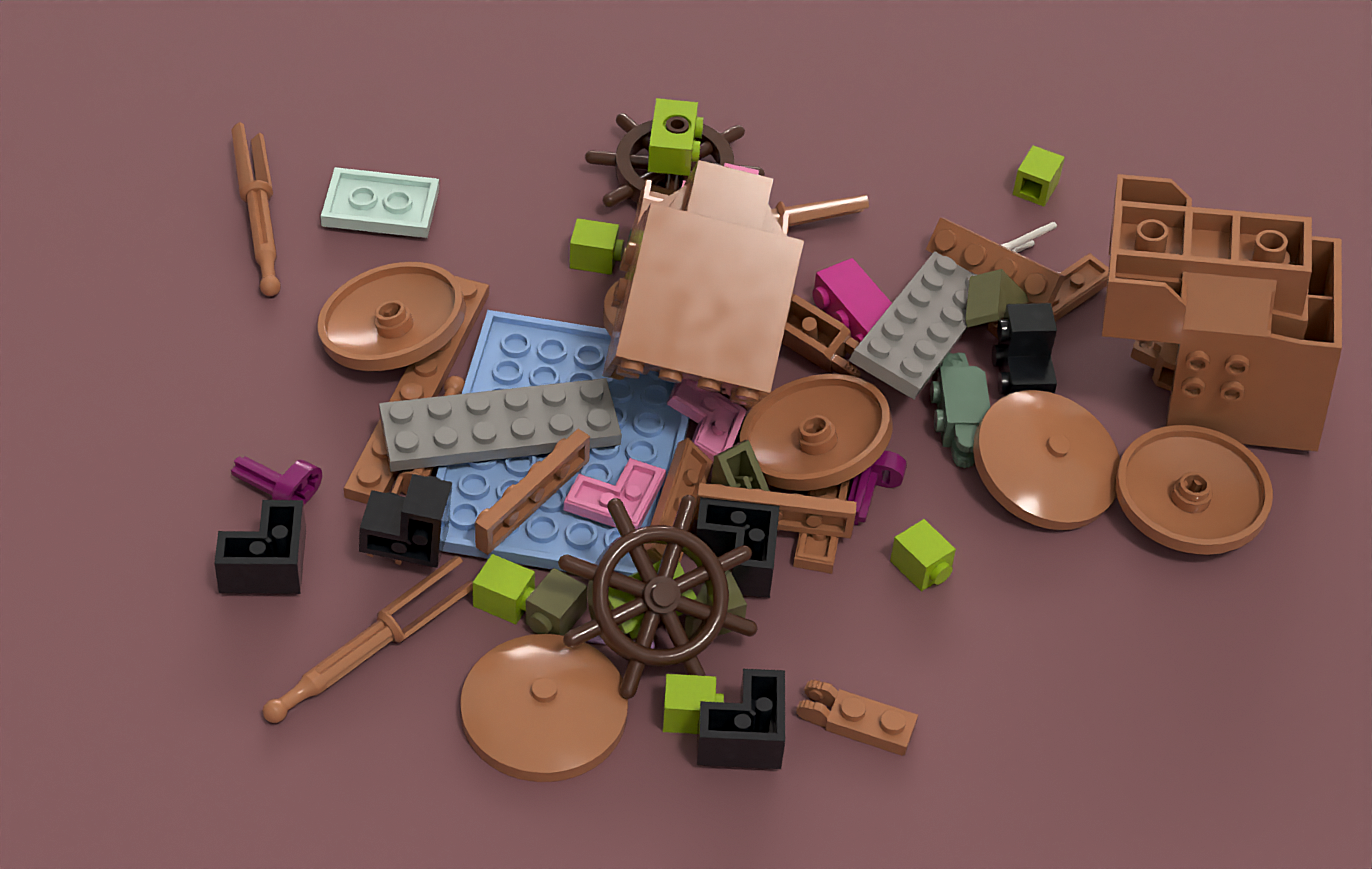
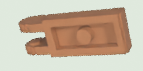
[796,679,918,756]

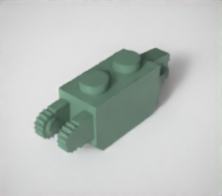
[930,352,990,469]

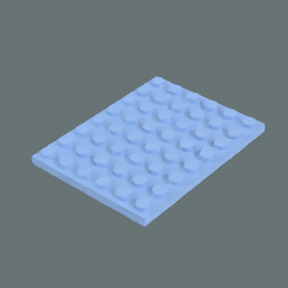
[436,310,690,576]

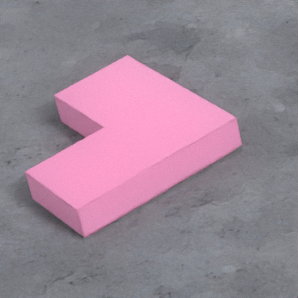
[667,378,747,465]
[564,458,666,529]

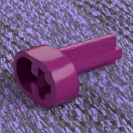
[847,450,907,525]
[231,456,323,505]

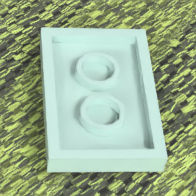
[321,167,439,238]

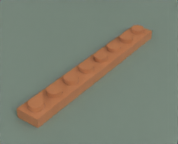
[344,276,489,504]

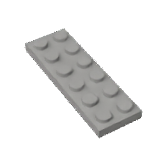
[849,251,978,400]
[379,378,622,472]

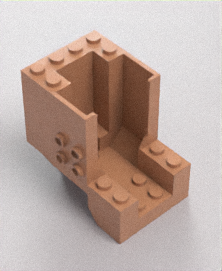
[602,160,804,411]
[1102,174,1342,452]

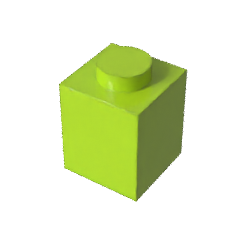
[1012,145,1065,207]
[570,218,625,275]
[890,519,956,592]
[473,554,535,624]
[663,674,724,734]

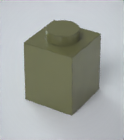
[526,568,587,636]

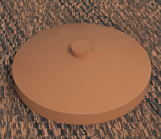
[317,262,466,371]
[740,374,893,491]
[973,390,1120,530]
[1115,425,1273,555]
[461,634,628,782]

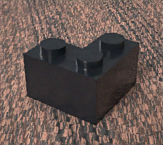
[992,303,1057,396]
[359,474,452,568]
[696,497,780,598]
[214,500,306,594]
[697,668,785,769]

